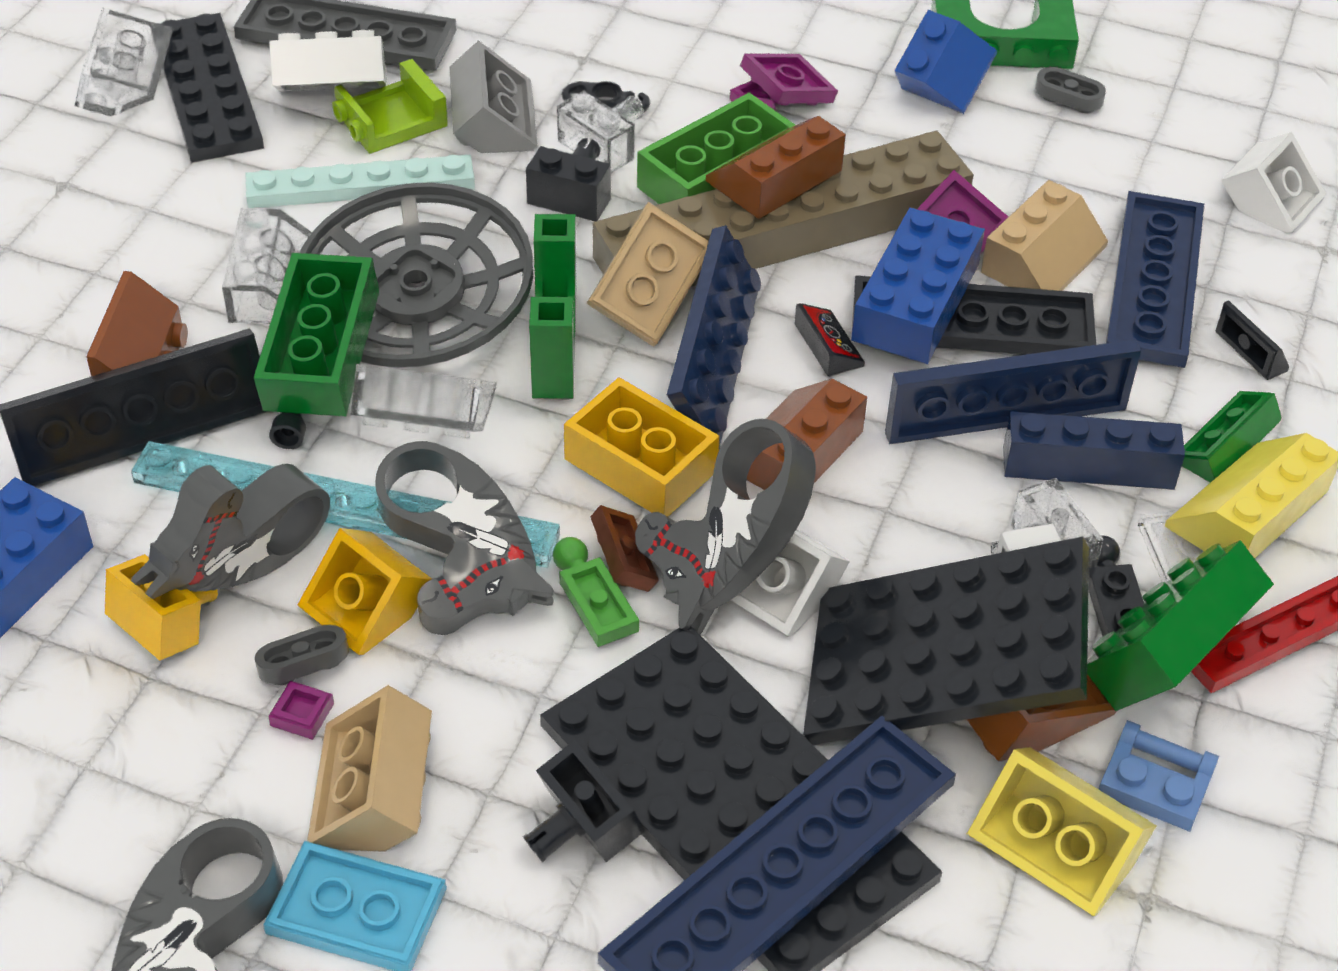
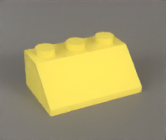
[967,747,1157,916]

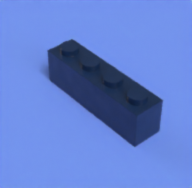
[1003,411,1185,490]

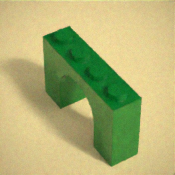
[931,0,1079,69]
[529,214,577,399]

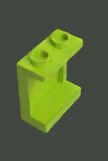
[332,59,448,154]

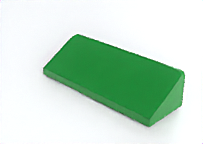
[1182,391,1282,482]

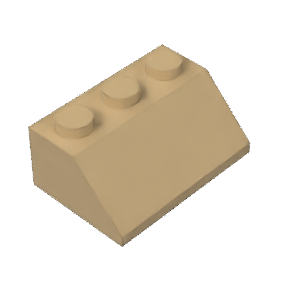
[981,180,1108,291]
[307,685,432,852]

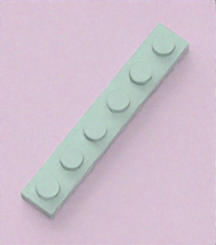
[245,154,475,209]

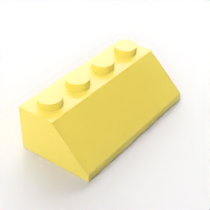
[1165,433,1338,558]

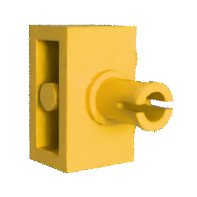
[105,554,218,661]

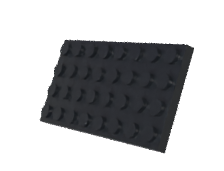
[540,627,942,971]

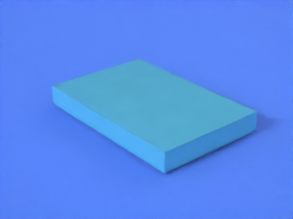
[263,841,447,971]

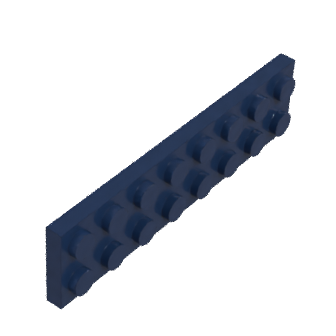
[598,716,956,971]

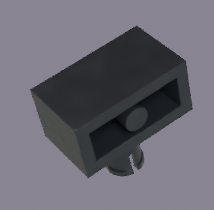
[526,138,611,221]
[523,740,645,863]

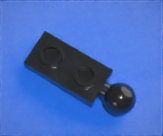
[1087,535,1144,636]

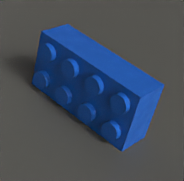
[851,207,985,364]
[0,477,93,638]

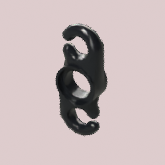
[561,81,651,116]

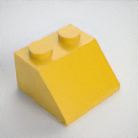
[297,528,432,655]

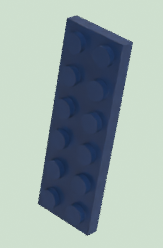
[1106,191,1205,368]
[666,225,761,449]
[885,339,1141,444]

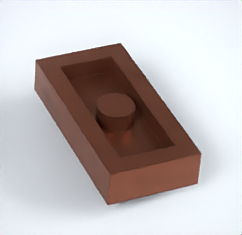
[590,505,659,592]

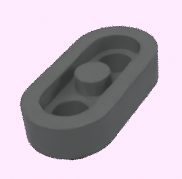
[1035,67,1106,113]
[254,625,349,685]

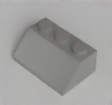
[449,40,538,153]

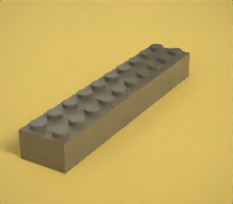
[593,130,974,287]

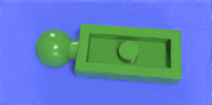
[553,537,639,647]

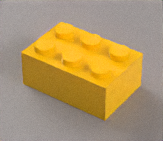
[564,377,720,517]

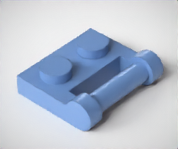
[1099,720,1219,832]

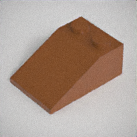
[967,674,1117,762]

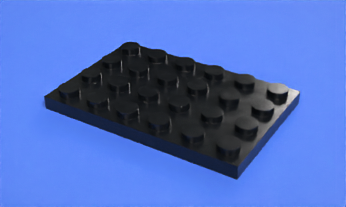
[803,536,1089,745]

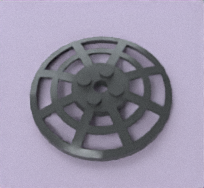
[300,183,534,368]

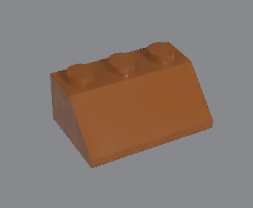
[706,116,846,219]
[86,271,188,376]
[747,379,867,490]

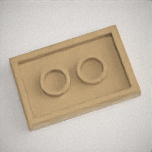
[586,202,709,347]

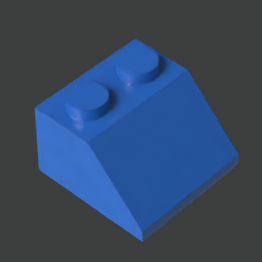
[894,10,997,114]

